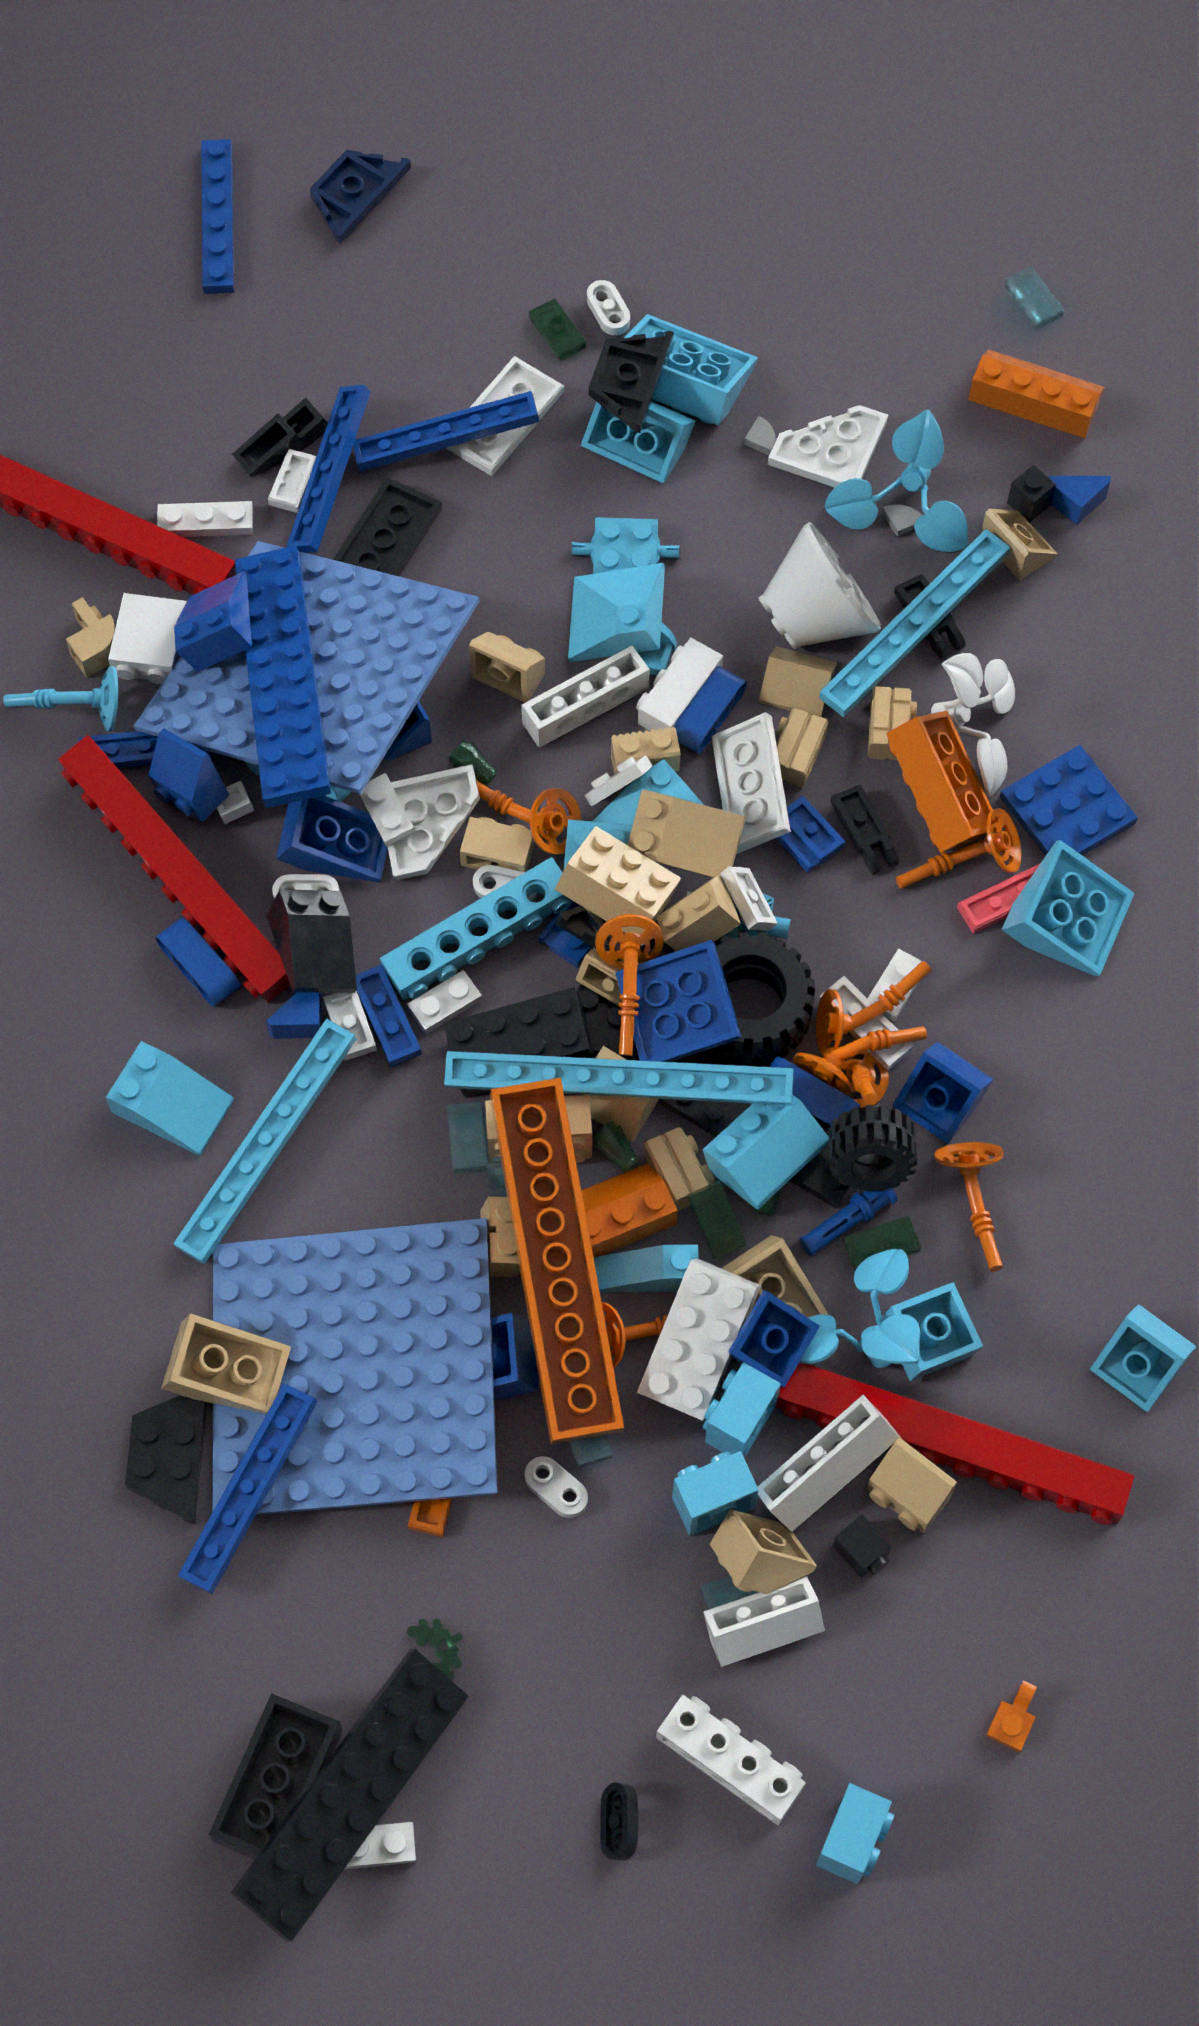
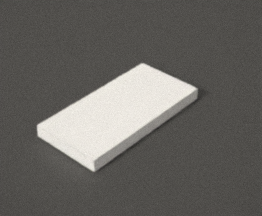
[446,356,564,476]
[711,712,791,854]

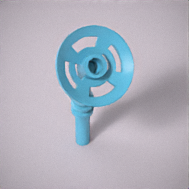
[3,666,118,732]

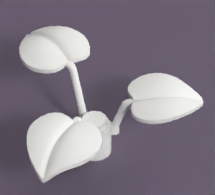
[931,653,1015,797]

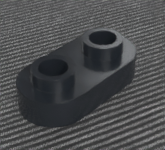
[600,1782,638,1861]

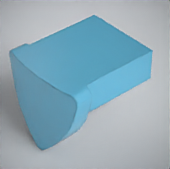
[638,622,677,676]

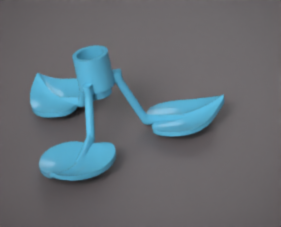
[825,409,969,552]
[799,1249,921,1368]

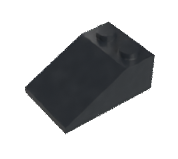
[267,889,357,993]

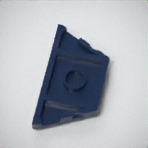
[310,150,411,243]

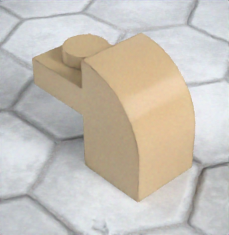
[66,597,115,678]

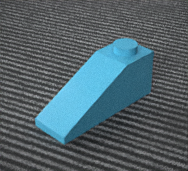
[593,1245,699,1293]

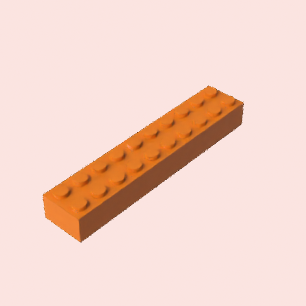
[490,1078,624,1444]

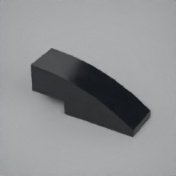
[232,397,328,477]

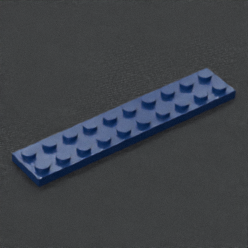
[235,545,332,808]

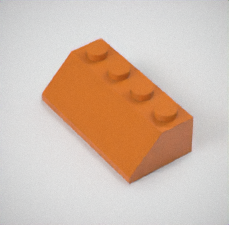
[968,349,1105,438]
[886,710,995,853]
[581,1163,678,1257]

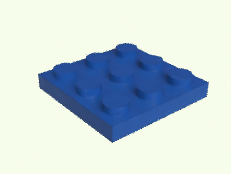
[999,745,1138,856]
[615,940,742,1062]

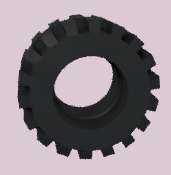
[829,1105,917,1192]

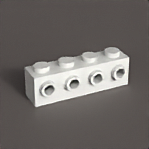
[758,1394,900,1532]
[656,1695,806,1826]

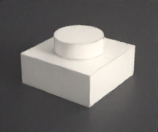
[217,781,255,824]

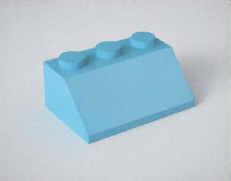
[580,401,696,483]
[703,1095,829,1210]

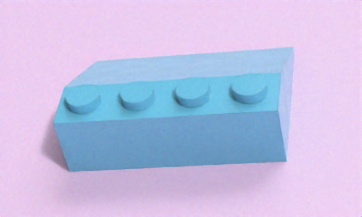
[624,314,758,425]

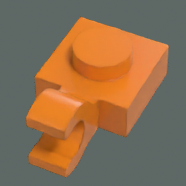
[986,1680,1037,1753]

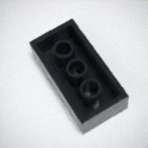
[444,987,595,1098]
[208,1693,343,1860]

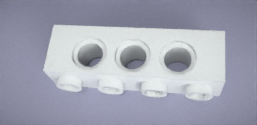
[522,645,650,748]

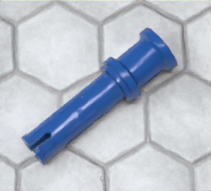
[799,1187,898,1256]

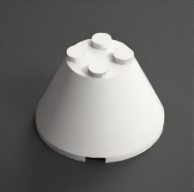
[758,522,882,649]

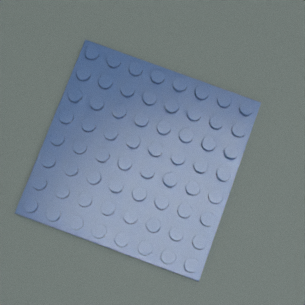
[134,541,480,794]
[213,1218,498,1515]

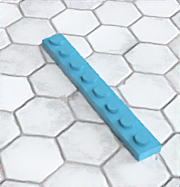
[819,529,1011,717]
[173,1019,357,1265]

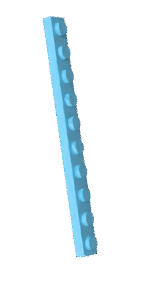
[444,1051,794,1105]

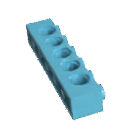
[380,857,573,1001]

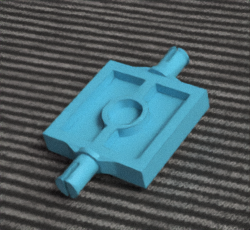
[572,517,679,574]

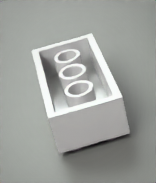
[637,1258,761,1421]

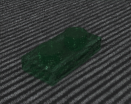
[843,1216,921,1271]

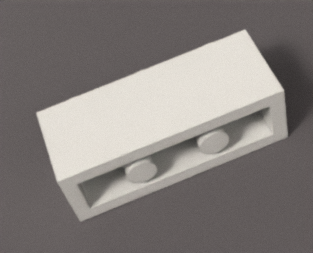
[636,637,723,731]
[703,1576,825,1667]

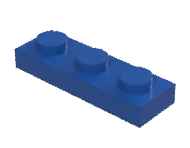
[356,965,422,1067]

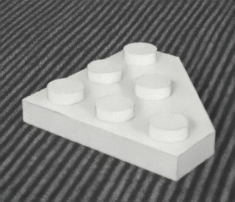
[768,405,888,488]
[388,764,480,881]

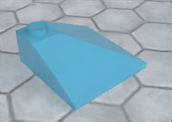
[568,563,665,662]
[1002,840,1135,977]

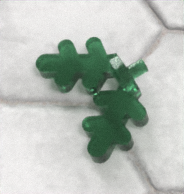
[407,1619,463,1680]

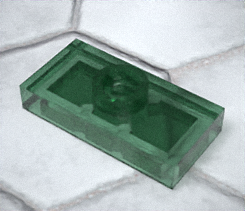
[529,298,586,361]
[687,1181,747,1259]

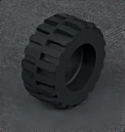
[705,931,815,1066]

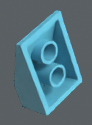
[592,759,704,825]
[106,1041,234,1156]

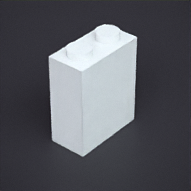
[108,593,187,684]

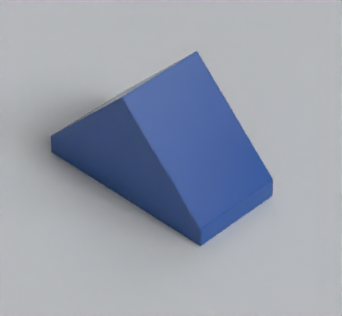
[1047,476,1111,525]
[384,701,432,761]
[266,992,322,1039]

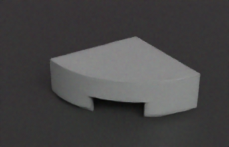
[744,416,776,456]
[882,505,922,537]

